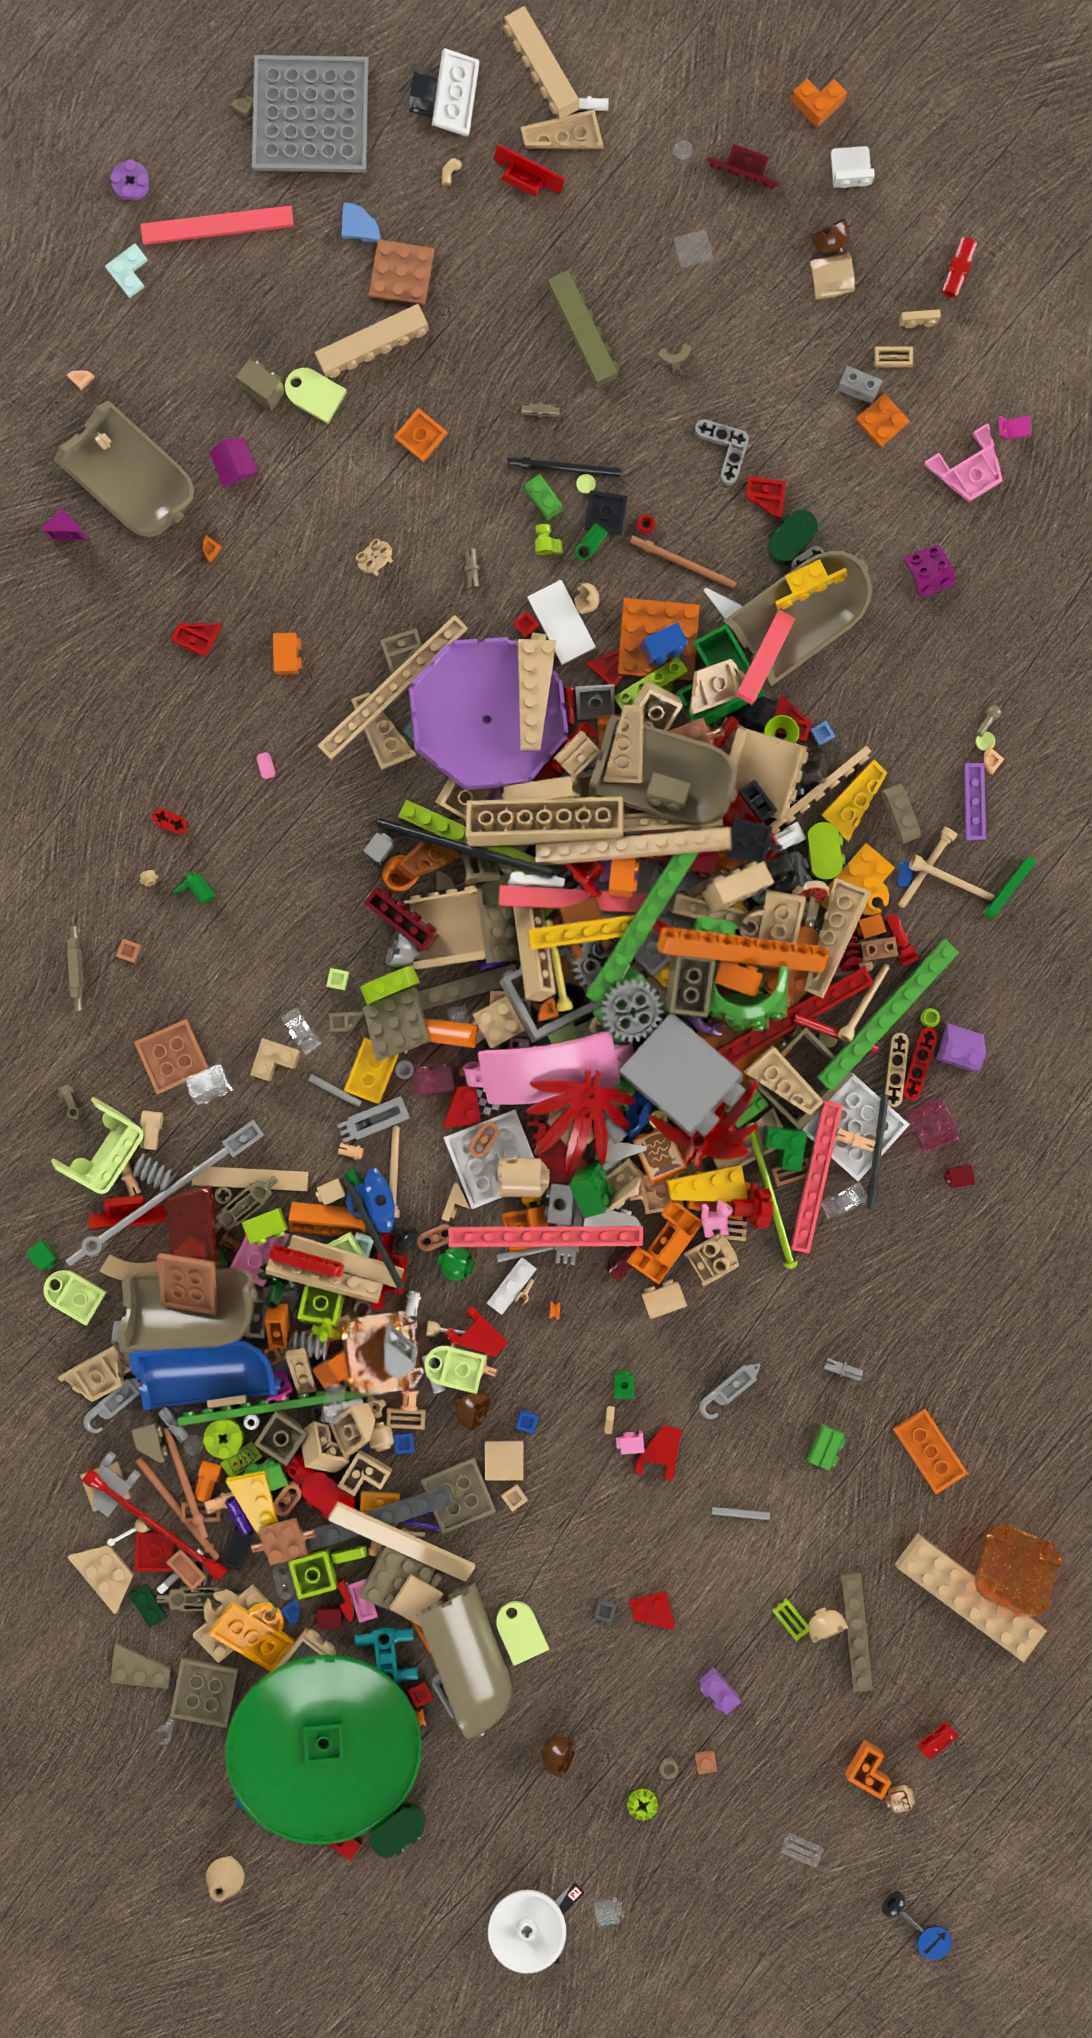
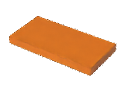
[893,1408,968,1495]

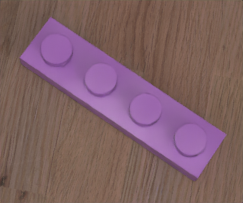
[964,763,986,841]

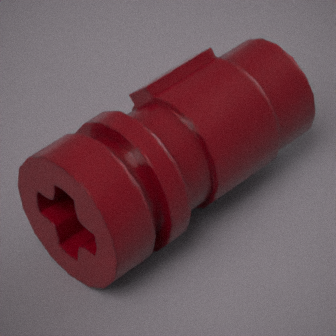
[605,1246,637,1282]

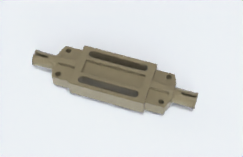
[67,926,84,1011]
[209,1176,278,1235]
[157,1585,242,1611]

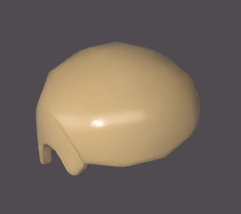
[574,583,599,614]

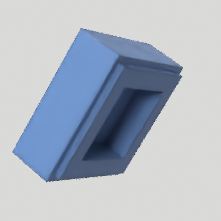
[809,720,836,747]

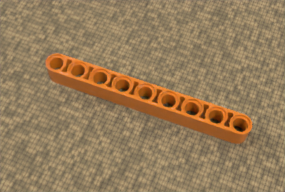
[657,927,830,972]

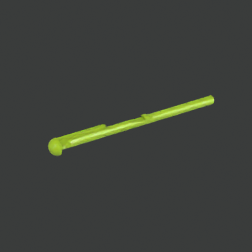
[746,1122,798,1269]

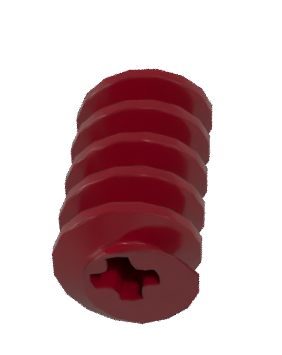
[839,930,863,972]

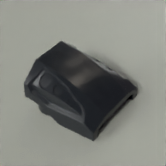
[409,71,438,118]
[727,696,778,733]

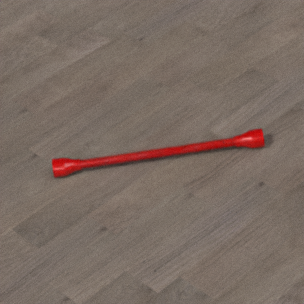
[81,1468,228,1581]

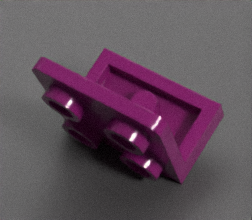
[905,545,955,598]

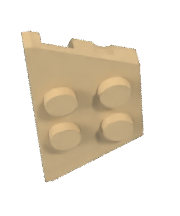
[690,659,745,714]
[58,1344,124,1402]
[67,1545,134,1614]

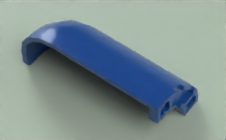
[129,1341,280,1410]

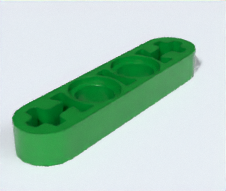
[983,855,1036,920]

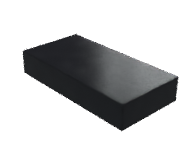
[222,1527,254,1571]

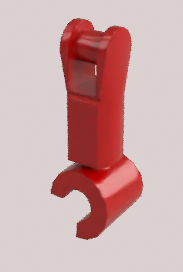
[886,914,920,967]

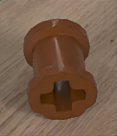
[218,1231,243,1255]

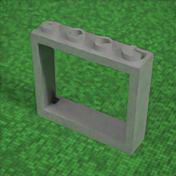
[500,945,598,1043]

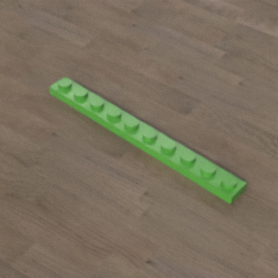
[585,829,699,1006]
[816,939,959,1091]
[178,1384,372,1426]

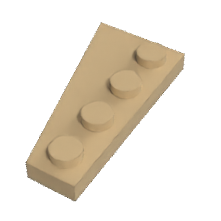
[521,109,603,149]
[603,705,644,783]

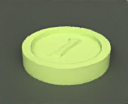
[576,474,596,494]
[976,732,995,751]
[818,1033,838,1048]

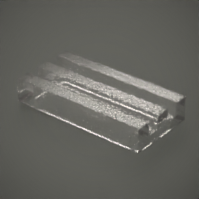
[780,1833,824,1868]

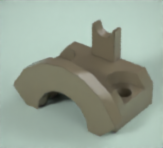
[658,344,691,373]

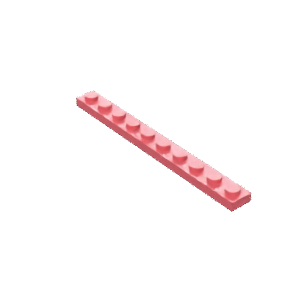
[448,1226,643,1247]

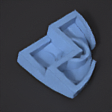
[342,202,381,242]

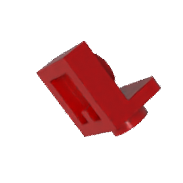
[527,1118,547,1146]

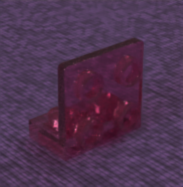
[907,1098,959,1154]

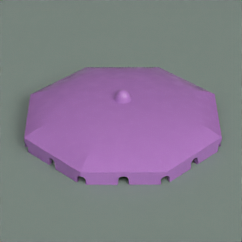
[408,637,568,790]

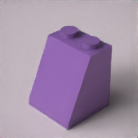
[935,1023,986,1071]

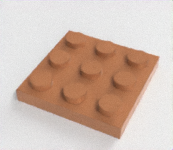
[369,239,435,307]
[134,1019,211,1095]
[157,1253,218,1315]

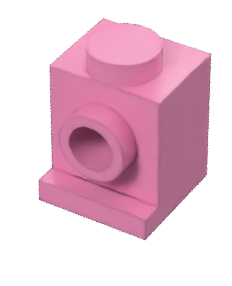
[616,1430,644,1454]

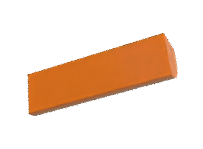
[425,1018,478,1048]
[288,1202,367,1237]

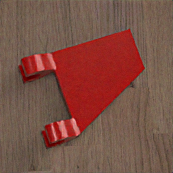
[444,1306,508,1357]
[634,1425,682,1481]

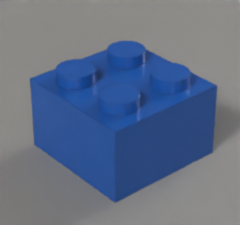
[639,622,688,667]

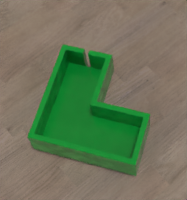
[677,624,764,726]

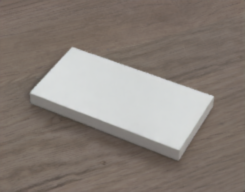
[432,49,480,136]
[527,580,596,665]

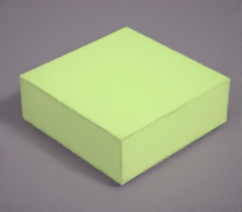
[326,968,349,991]

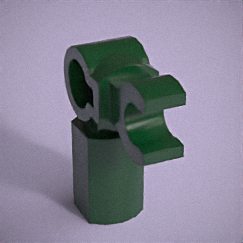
[257,1263,288,1309]

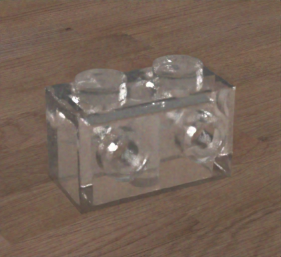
[185,1064,233,1105]

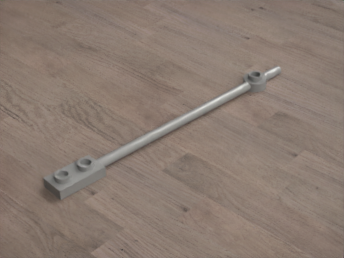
[66,1120,264,1266]

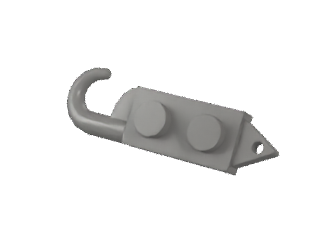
[699,1363,761,1419]
[83,1378,142,1434]

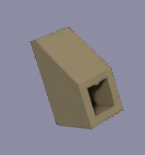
[131,1422,169,1463]

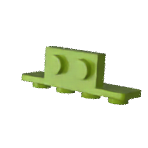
[614,657,688,711]

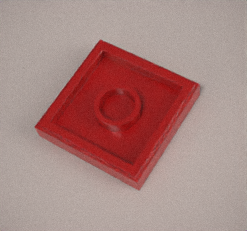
[135,1531,175,1572]

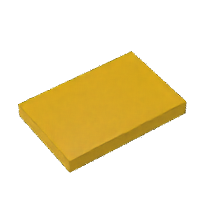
[344,1037,400,1105]

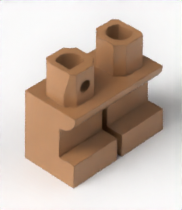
[857,937,898,962]

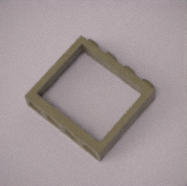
[748,1025,853,1130]

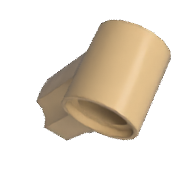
[140,1110,163,1150]

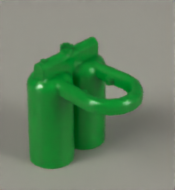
[173,871,216,904]

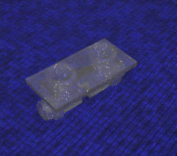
[320,1383,346,1425]

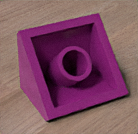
[209,438,259,488]
[42,508,89,541]

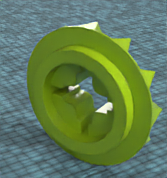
[627,1789,658,1822]

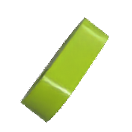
[331,1545,368,1564]

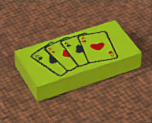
[220,1440,263,1477]

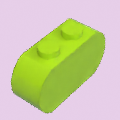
[806,822,845,881]
[360,965,420,1005]

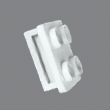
[831,146,875,188]

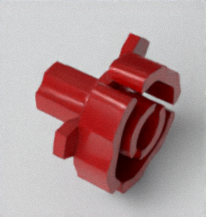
[730,1183,773,1229]

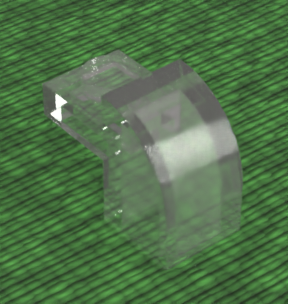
[281,1007,322,1054]
[821,1182,867,1219]

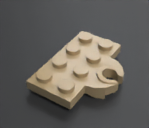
[740,890,806,972]
[193,1585,276,1663]

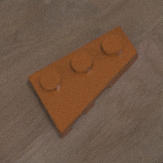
[397,833,461,879]

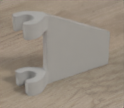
[93,1451,141,1517]

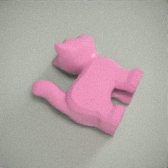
[701,1199,733,1238]

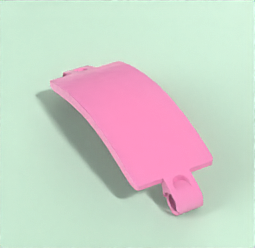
[463,1032,635,1105]

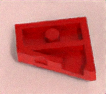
[745,476,786,520]
[586,649,625,688]
[773,695,812,742]

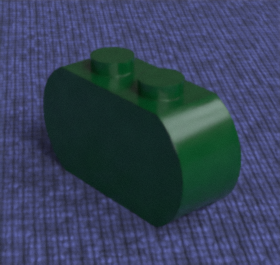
[767,510,818,565]
[370,1802,425,1858]

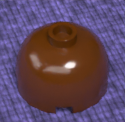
[811,219,850,256]
[455,1391,491,1431]
[541,1736,576,1778]

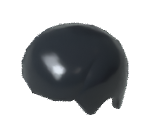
[552,983,583,1014]

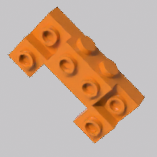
[627,1200,702,1284]

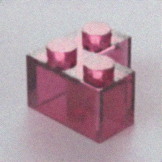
[412,1064,455,1095]

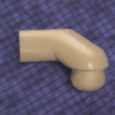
[442,158,462,186]

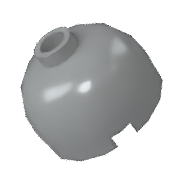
[386,930,420,968]

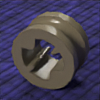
[214,1187,233,1204]

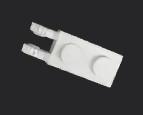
[508,872,564,889]

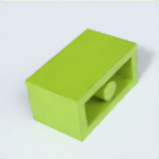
[242,1208,288,1246]

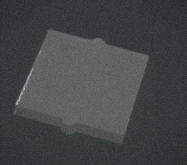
[673,229,714,269]

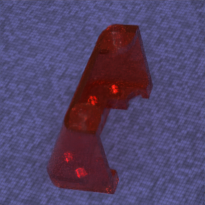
[164,1185,221,1268]

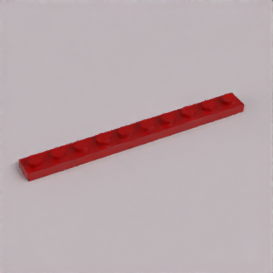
[716,966,874,1063]

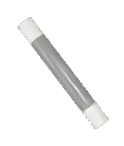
[157,1548,204,1594]

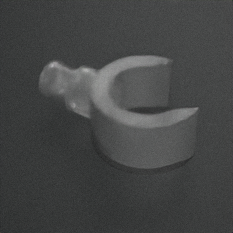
[155,1717,175,1745]

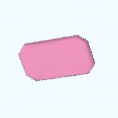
[256,752,276,779]

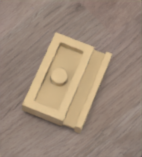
[554,731,601,778]

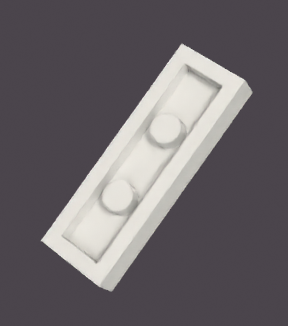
[487,1257,537,1315]

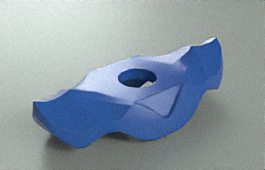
[623,1091,655,1142]
[363,1168,395,1233]

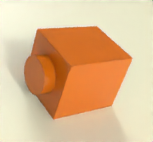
[855,914,886,940]

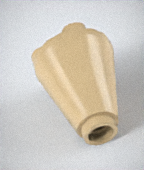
[206,1856,245,1901]

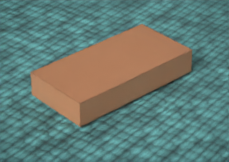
[166,1548,207,1591]

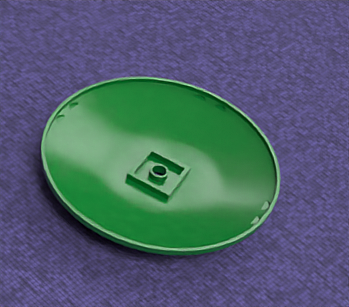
[225,1655,421,1844]

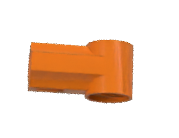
[194,1460,222,1502]

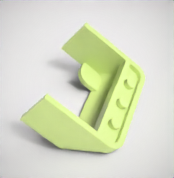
[51,1097,143,1194]

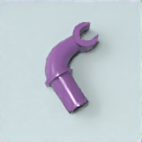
[689,1015,724,1037]

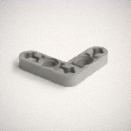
[695,419,749,486]

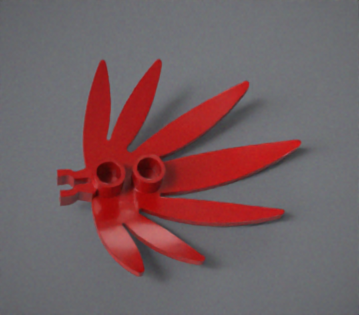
[648,1053,758,1169]
[526,1068,636,1177]

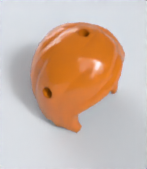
[382,855,419,892]

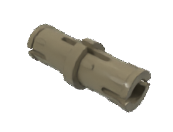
[521,402,560,418]
[464,548,480,589]

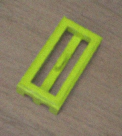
[772,1598,809,1641]

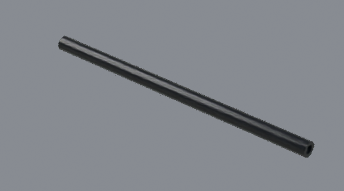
[377,818,554,879]

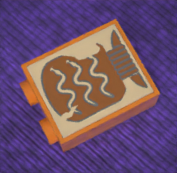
[633,1128,687,1186]

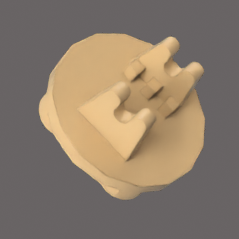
[356,539,393,576]

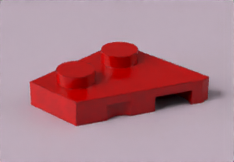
[171,623,222,658]
[443,1085,481,1128]
[629,1591,675,1629]

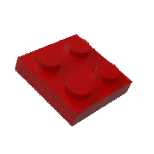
[538,1139,588,1185]

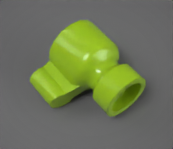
[535,524,563,555]

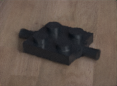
[725,818,782,864]

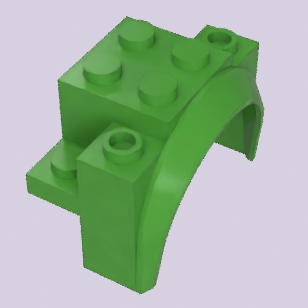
[708,966,790,1032]

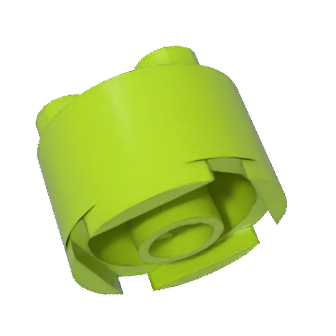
[203,1417,245,1459]

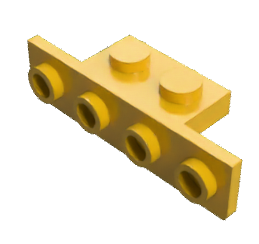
[775,559,847,609]

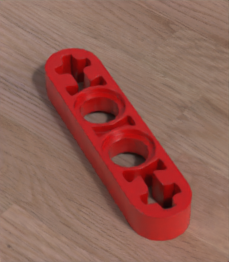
[903,1028,937,1100]
[269,1246,344,1277]

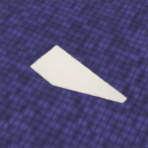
[704,588,742,619]
[595,1141,647,1162]

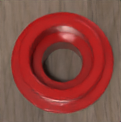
[637,515,656,534]

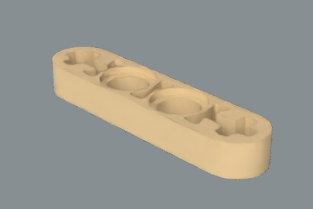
[884,1033,909,1107]

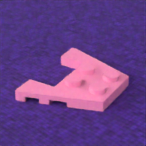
[924,423,1003,502]

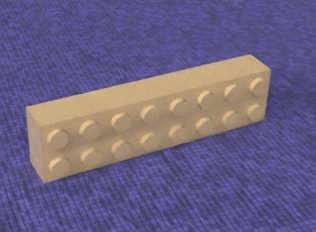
[466,797,624,846]
[895,1533,1047,1662]

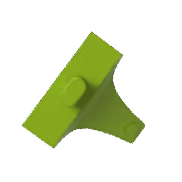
[311,1318,341,1342]

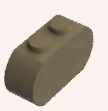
[881,784,921,844]

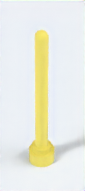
[546,919,573,1012]

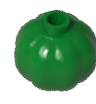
[438,1247,475,1281]

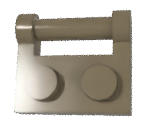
[461,852,500,886]

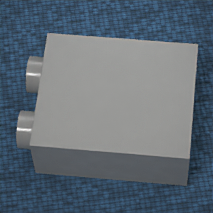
[619,1013,746,1137]

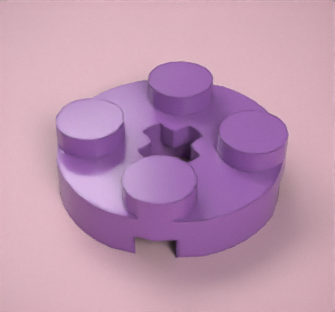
[110,159,150,201]

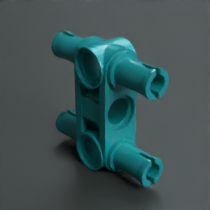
[355,1627,418,1684]

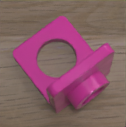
[998,416,1031,440]
[266,1370,293,1402]

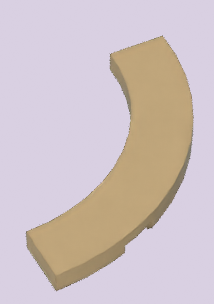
[100,1236,201,1281]

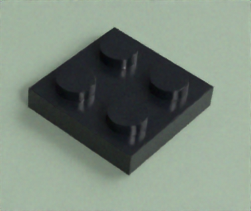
[584,490,628,535]

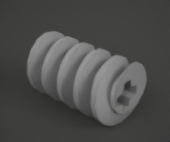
[134,1153,177,1192]
[287,1329,330,1361]

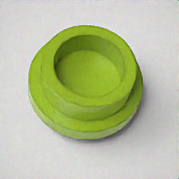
[920,1008,940,1028]

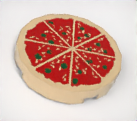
[792,881,831,905]

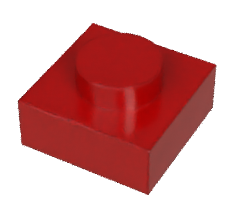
[513,611,540,639]
[408,1680,434,1708]

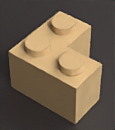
[250,1038,301,1081]
[301,1421,350,1473]
[338,1449,392,1496]

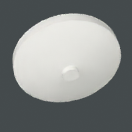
[488,1890,566,1973]

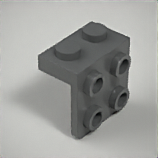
[765,851,812,893]

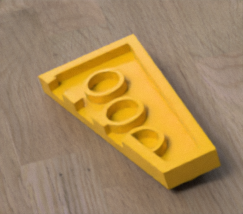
[820,760,887,842]
[667,1164,748,1202]

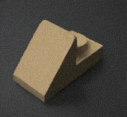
[441,1182,470,1222]

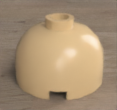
[809,1607,848,1643]

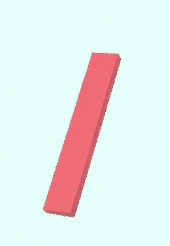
[735,609,796,705]

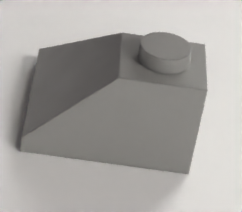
[384,1323,417,1381]

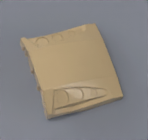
[810,252,855,300]
[683,1233,739,1286]

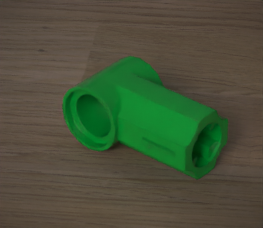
[575,523,608,561]

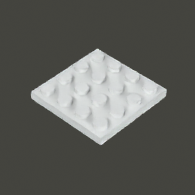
[801,1073,910,1182]
[444,1110,534,1209]

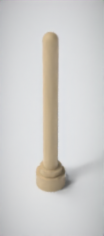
[898,827,958,908]
[909,854,995,901]
[837,964,889,1043]
[389,1125,400,1218]

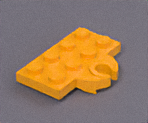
[820,843,895,917]
[209,1601,295,1672]

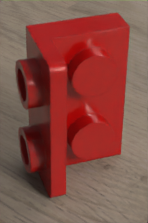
[917,1720,959,1760]

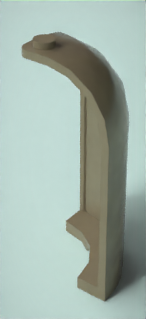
[54,401,194,537]
[724,551,872,686]
[588,715,737,826]
[117,1268,257,1352]
[417,1581,513,1740]

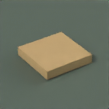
[485,1440,523,1480]
[389,1574,443,1626]

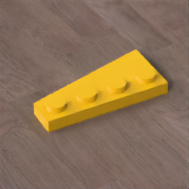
[226,1470,278,1541]

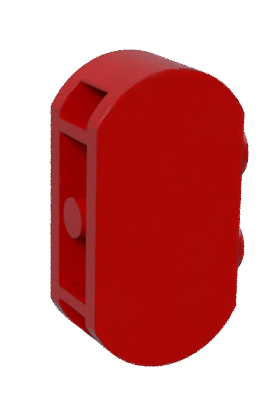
[301,1469,356,1520]

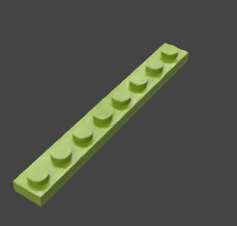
[398,800,536,875]

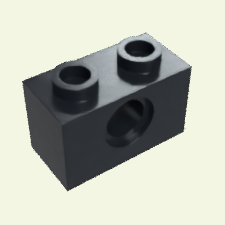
[738,779,778,822]

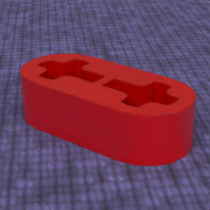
[152,808,188,835]

